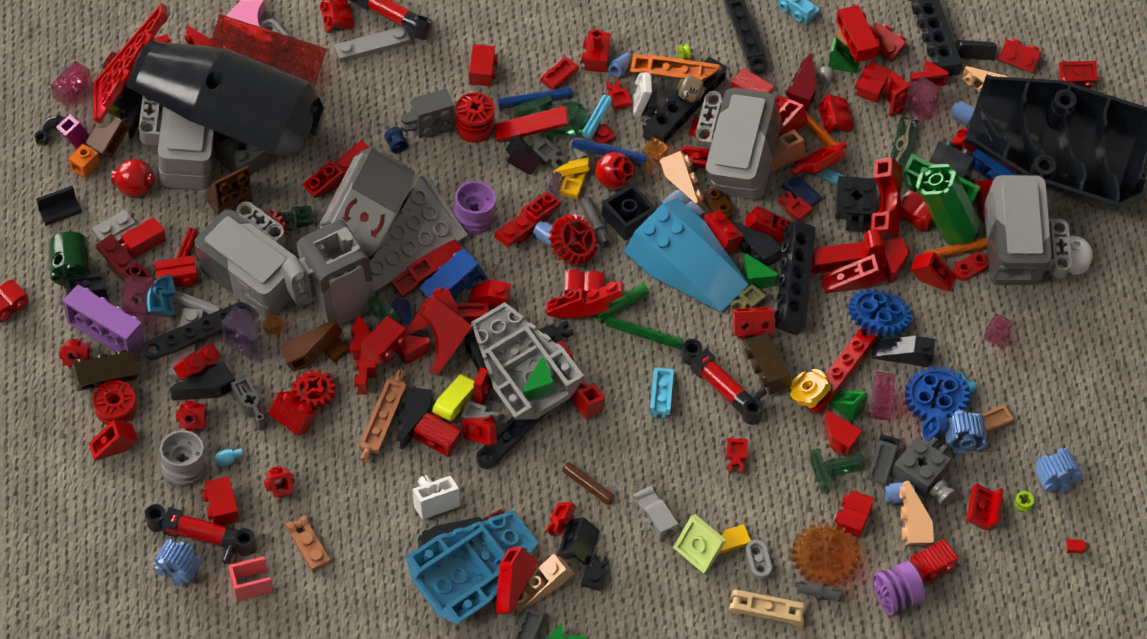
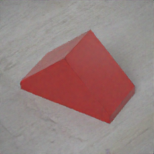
[395,335,430,365]

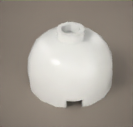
[1058,236,1093,275]

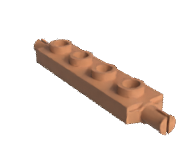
[359,369,407,463]

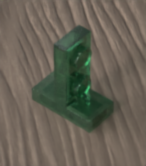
[514,95,555,144]
[809,448,865,494]

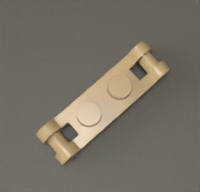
[729,590,807,627]

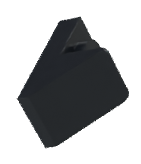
[505,135,541,175]

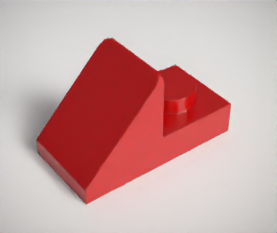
[909,60,949,90]
[462,417,497,445]

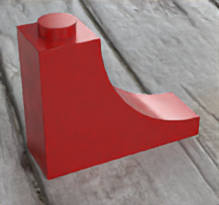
[419,297,472,375]

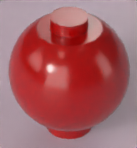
[595,152,634,190]
[111,159,155,198]

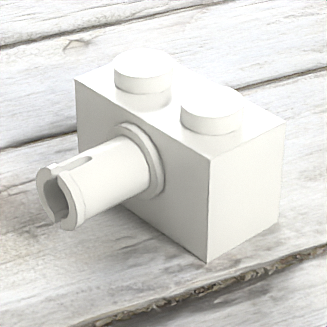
[412,475,460,520]

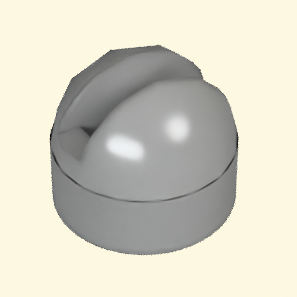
[819,67,834,82]

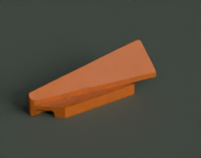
[630,54,722,81]

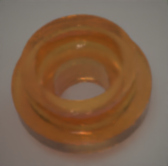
[263,315,283,334]

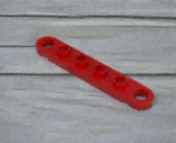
[807,328,878,414]

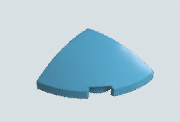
[147,275,176,317]

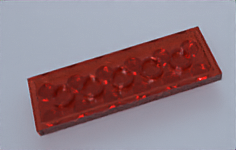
[209,14,327,85]

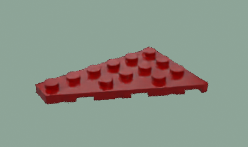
[93,3,168,124]

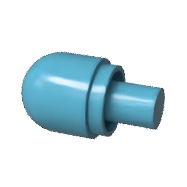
[215,449,244,467]

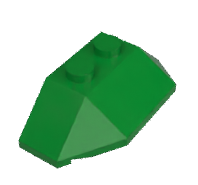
[903,154,981,204]

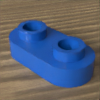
[922,412,949,441]

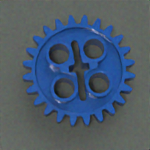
[848,288,912,337]
[904,365,970,421]

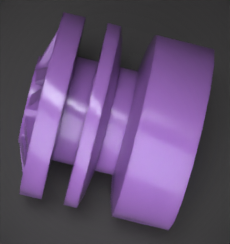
[453,181,496,234]
[872,561,925,615]

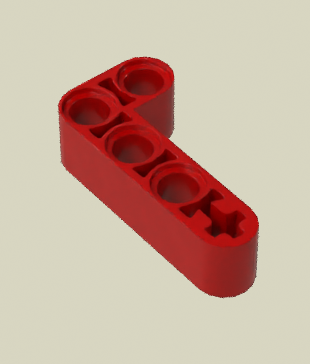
[811,229,885,274]

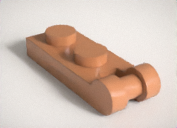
[285,515,331,572]

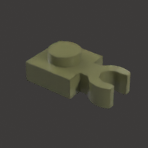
[730,284,766,310]

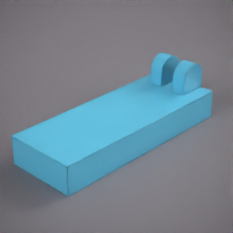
[650,367,674,418]

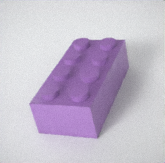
[63,285,145,356]

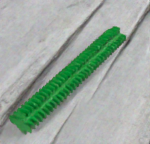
[605,315,683,349]

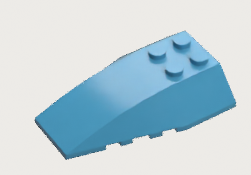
[624,198,749,313]
[406,510,539,624]

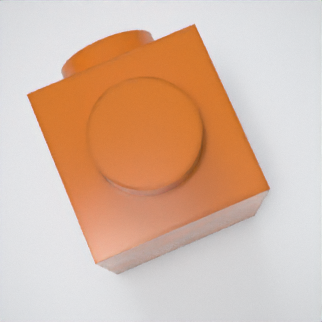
[68,144,100,178]

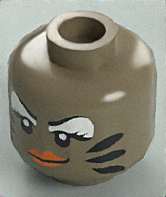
[676,75,705,103]

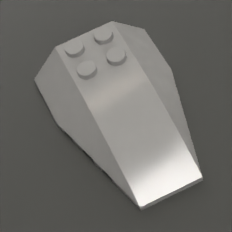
[471,302,585,420]

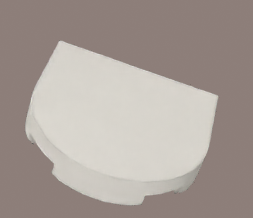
[632,72,652,117]

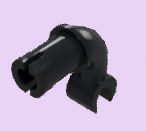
[34,114,77,146]

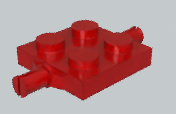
[791,141,847,176]

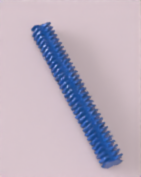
[497,87,573,109]
[571,137,647,165]

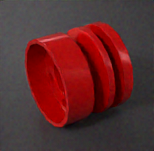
[455,92,495,143]

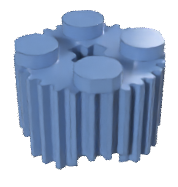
[945,410,987,455]
[1035,448,1083,493]
[154,538,204,587]

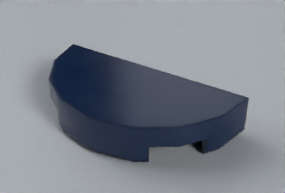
[390,298,412,324]

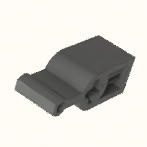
[231,376,265,431]

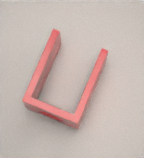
[228,557,273,601]

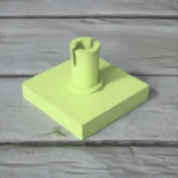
[673,514,726,573]

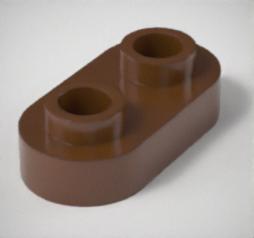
[704,188,733,220]

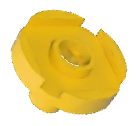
[790,369,831,408]

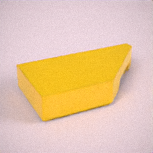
[553,157,590,178]
[559,171,588,200]
[718,524,751,555]

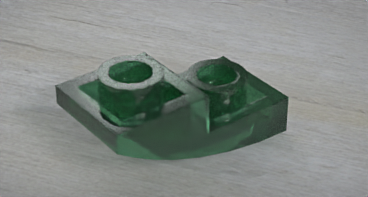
[278,206,314,231]

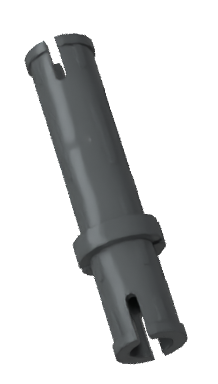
[580,197,612,248]

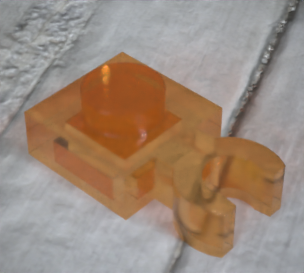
[637,137,669,171]

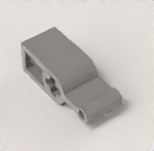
[633,486,678,541]

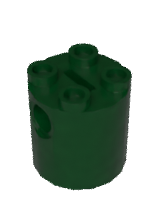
[49,231,90,289]

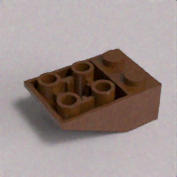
[206,165,253,216]

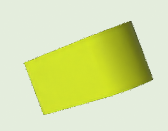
[433,374,474,422]

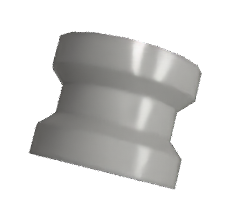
[930,480,956,506]

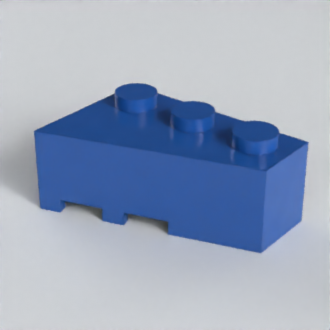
[419,248,488,300]

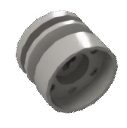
[160,430,205,486]

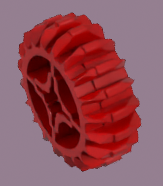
[548,214,599,267]

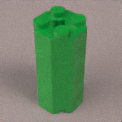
[916,164,980,244]

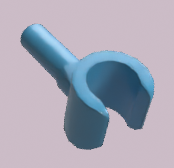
[959,372,977,397]

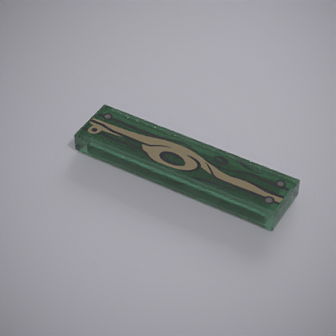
[890,116,920,182]

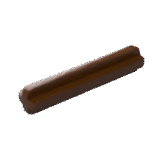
[562,462,614,505]

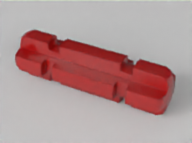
[177,227,198,258]

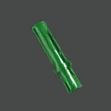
[595,283,649,322]

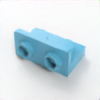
[777,0,820,25]

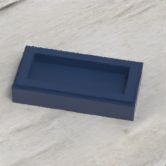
[781,175,822,207]

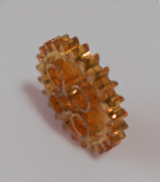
[791,522,860,586]

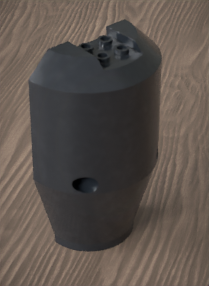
[126,39,324,155]
[964,74,1147,212]

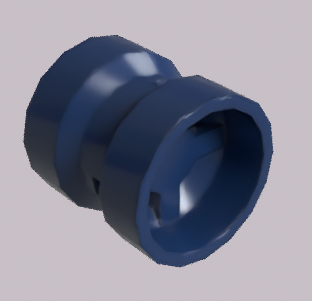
[384,127,409,154]

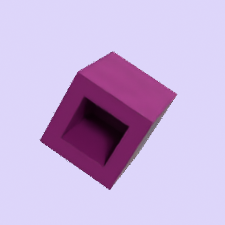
[56,115,89,149]

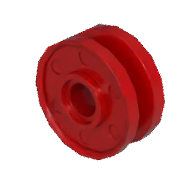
[92,380,137,425]

